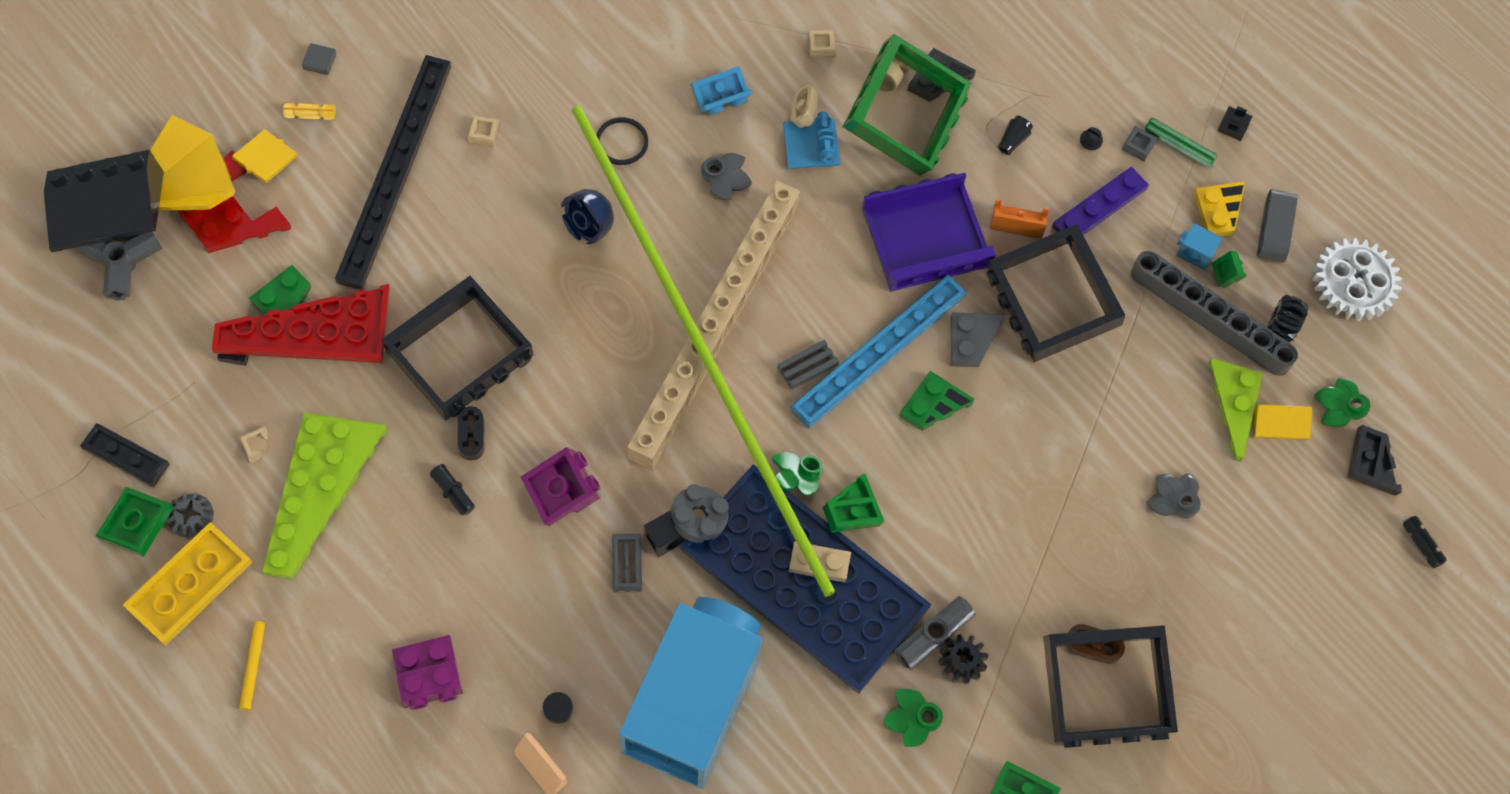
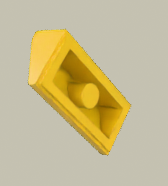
[1253,405,1312,440]

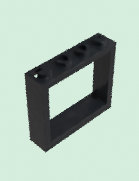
[986,224,1125,362]
[381,275,534,421]
[1043,625,1178,748]

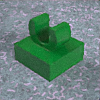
[1211,251,1247,288]

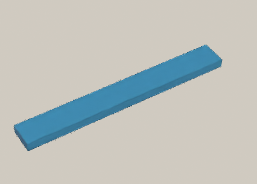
[790,275,967,429]

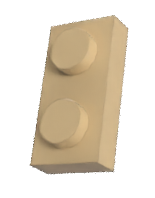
[789,541,851,583]

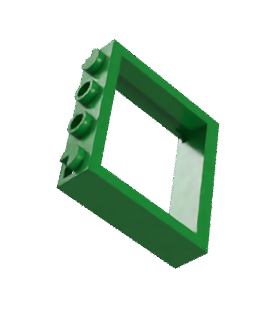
[842,34,971,176]

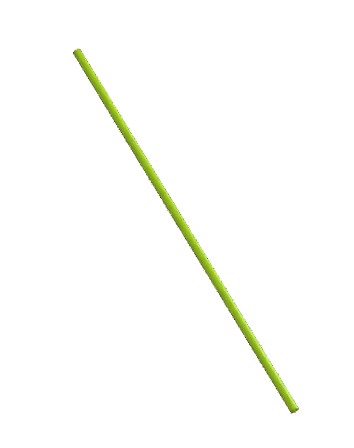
[572,105,835,597]

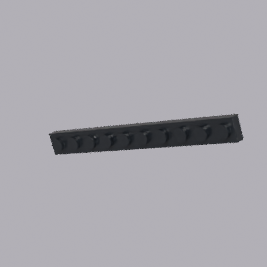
[335,55,451,290]

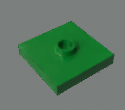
[96,487,174,557]

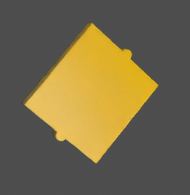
[232,129,298,184]

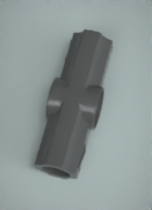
[894,596,976,671]

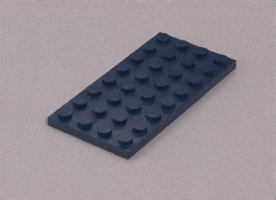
[680,464,932,694]

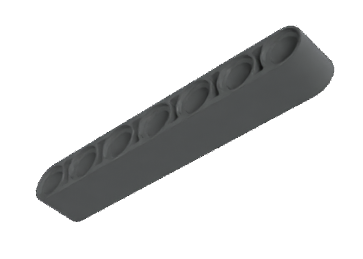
[1131,251,1298,376]

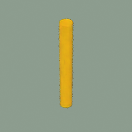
[239,621,266,711]

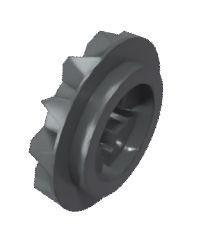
[166,492,214,537]

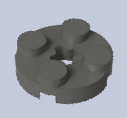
[670,484,729,543]

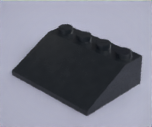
[44,149,164,252]

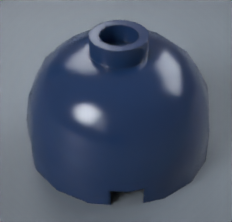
[561,189,614,245]

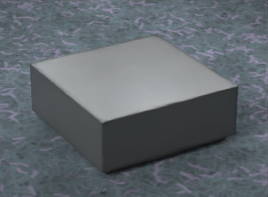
[302,43,336,75]
[1122,126,1158,162]

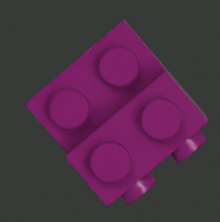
[521,447,601,526]
[392,635,463,710]

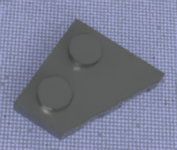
[951,312,1004,367]

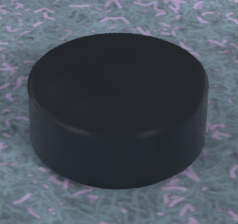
[543,692,573,724]

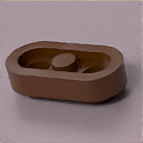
[1067,624,1125,664]

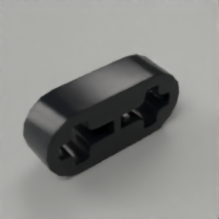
[458,406,485,461]

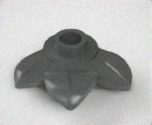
[701,153,752,200]
[1146,473,1201,518]

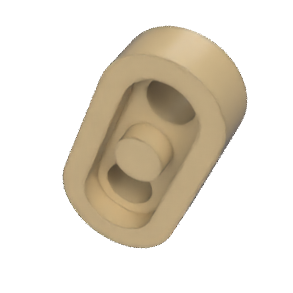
[790,84,819,128]

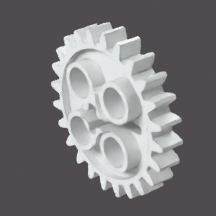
[1312,238,1402,321]

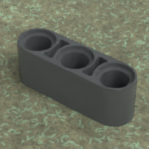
[1257,189,1298,263]

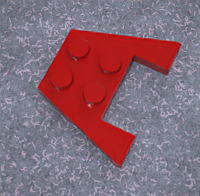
[178,150,291,253]

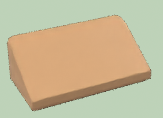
[514,733,567,794]

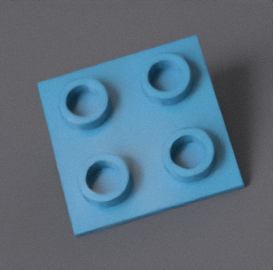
[783,111,841,169]

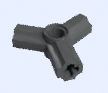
[77,232,163,300]

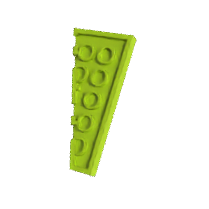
[262,413,388,580]

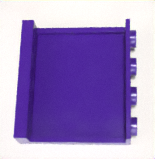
[862,173,996,292]

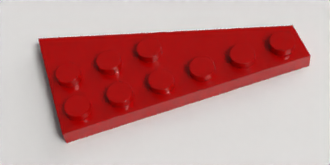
[212,284,390,363]

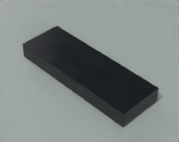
[80,423,170,488]

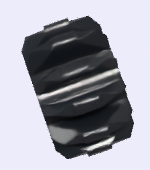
[1267,294,1309,342]
[938,634,988,685]

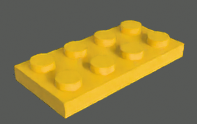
[123,522,253,646]

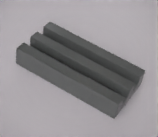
[777,339,839,390]
[612,534,642,593]

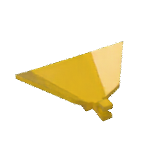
[150,115,236,211]

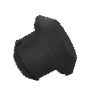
[1080,127,1103,150]

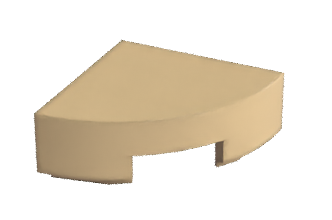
[239,426,269,464]

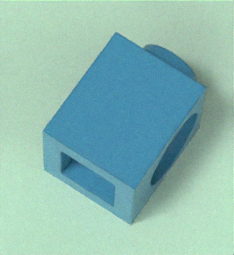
[1177,223,1223,270]

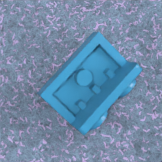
[690,66,753,116]

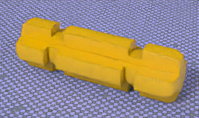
[283,102,336,120]

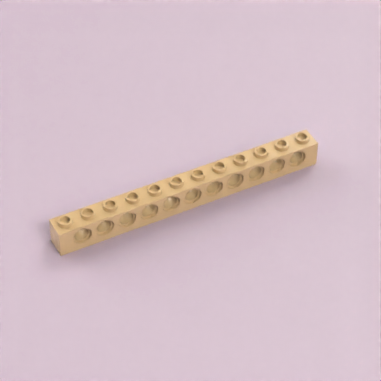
[627,180,801,471]

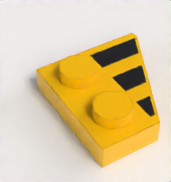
[1193,181,1245,237]

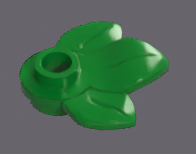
[1314,378,1370,427]
[772,452,823,496]
[883,689,943,747]

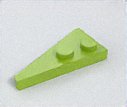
[1208,358,1263,462]

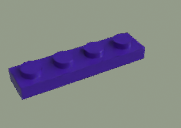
[1052,166,1149,235]

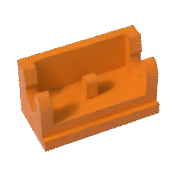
[990,199,1049,239]

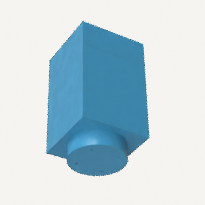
[619,597,763,789]

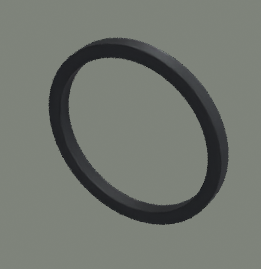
[596,117,648,165]

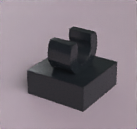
[1217,106,1253,141]

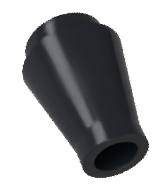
[997,115,1033,155]

